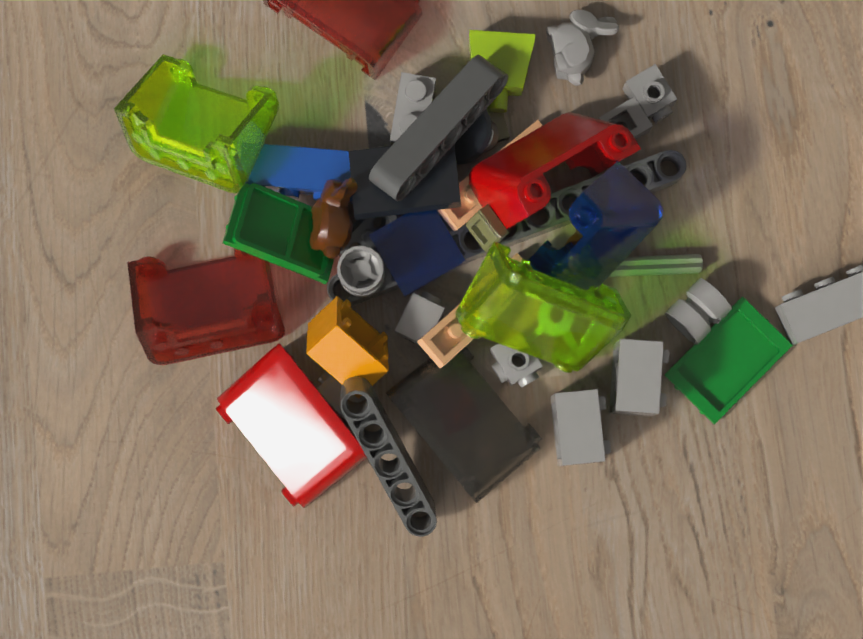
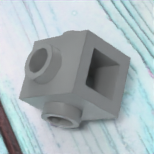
[490,330,544,388]

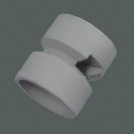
[337,246,385,298]
[665,278,732,345]

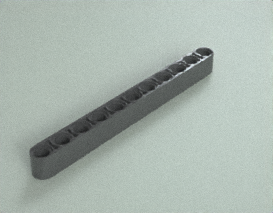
[327,150,687,306]

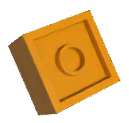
[306,296,389,399]

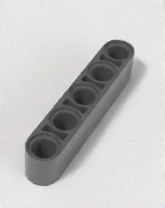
[369,55,508,202]
[340,376,437,537]

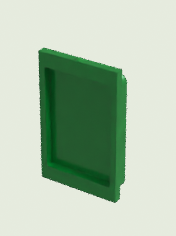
[222,182,334,284]
[664,296,793,425]

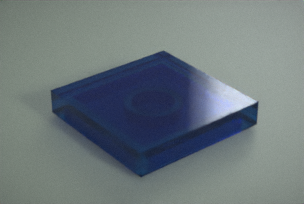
[369,210,466,297]

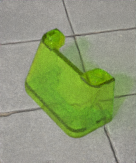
[114,54,279,194]
[455,241,631,373]

